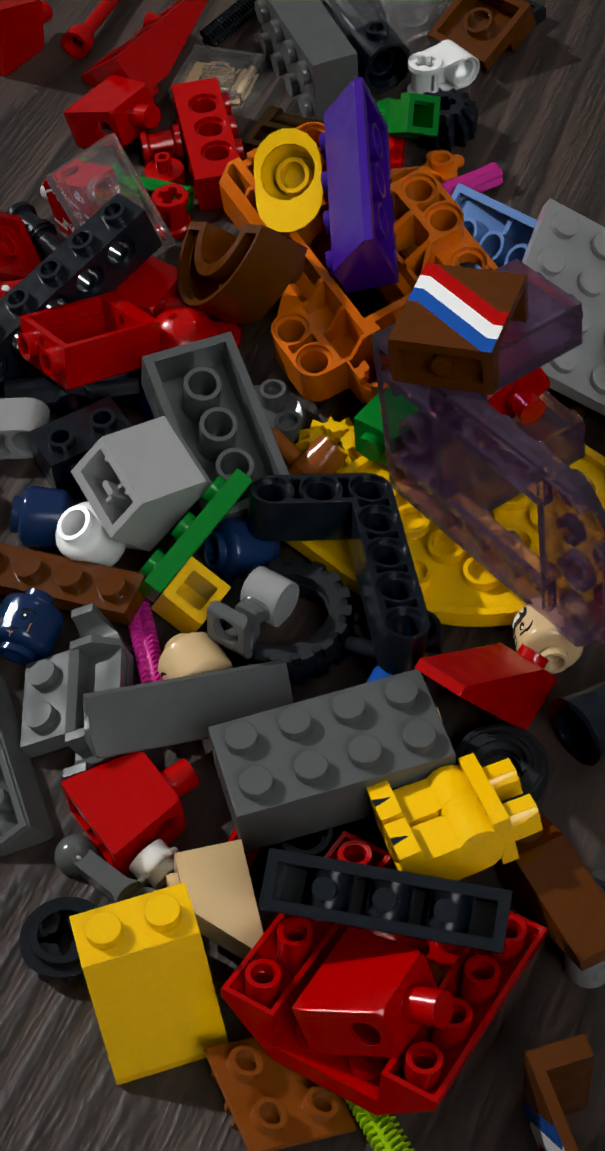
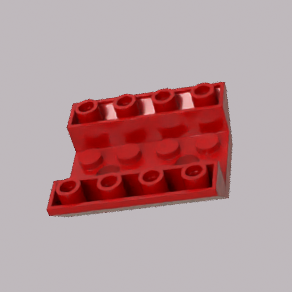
[221,831,548,1116]

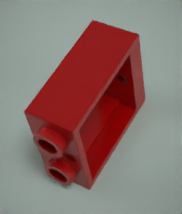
[17,291,161,390]

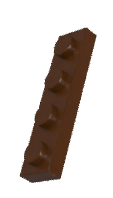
[0,543,146,625]

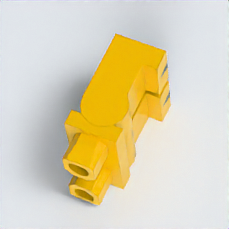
[366,752,543,881]

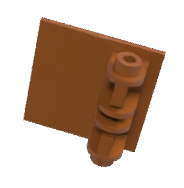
[203,1038,357,1151]

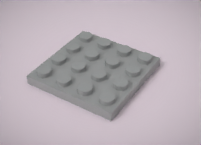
[514,198,605,416]

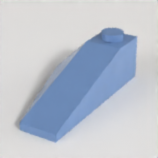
[451,183,537,273]

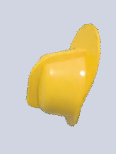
[253,128,324,233]

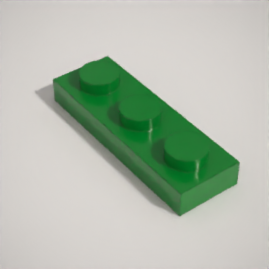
[138,468,253,603]

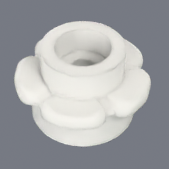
[129,839,179,890]

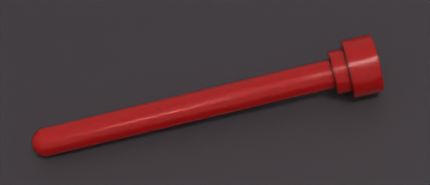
[61,0,121,59]

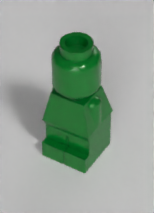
[375,92,441,139]

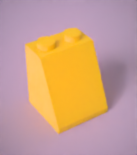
[69,882,229,1086]

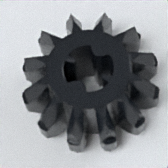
[418,88,478,152]

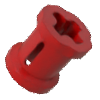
[138,124,184,167]
[152,184,192,239]

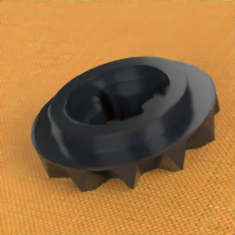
[19,897,98,984]

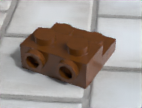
[426,0,536,71]

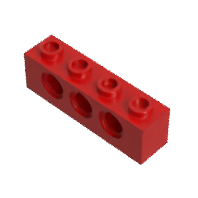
[171,77,245,212]

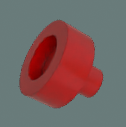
[144,152,186,191]

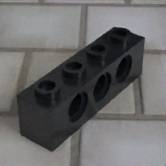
[258,848,513,954]

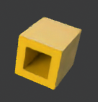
[151,556,231,633]

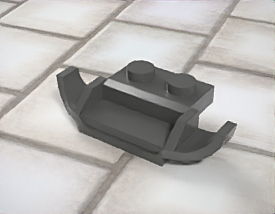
[20,603,134,779]

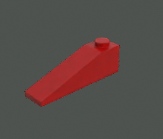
[81,0,208,97]
[414,643,558,731]

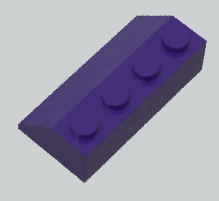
[319,77,399,293]

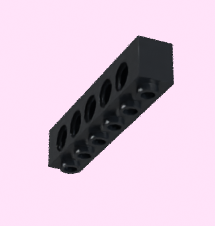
[0,193,163,396]

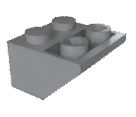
[71,416,212,552]

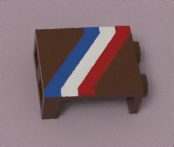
[387,263,529,395]
[522,1033,594,1151]

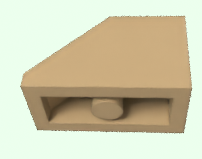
[166,839,264,960]

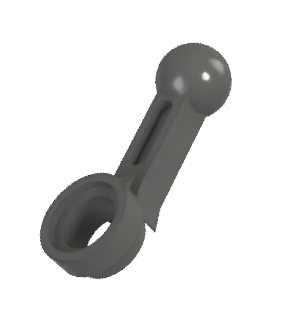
[54,834,156,903]

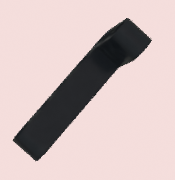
[247,473,430,675]

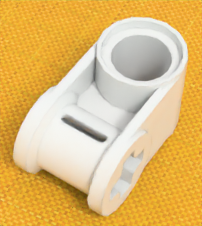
[407,39,480,94]

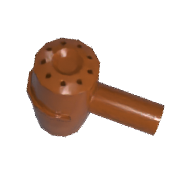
[272,428,348,475]

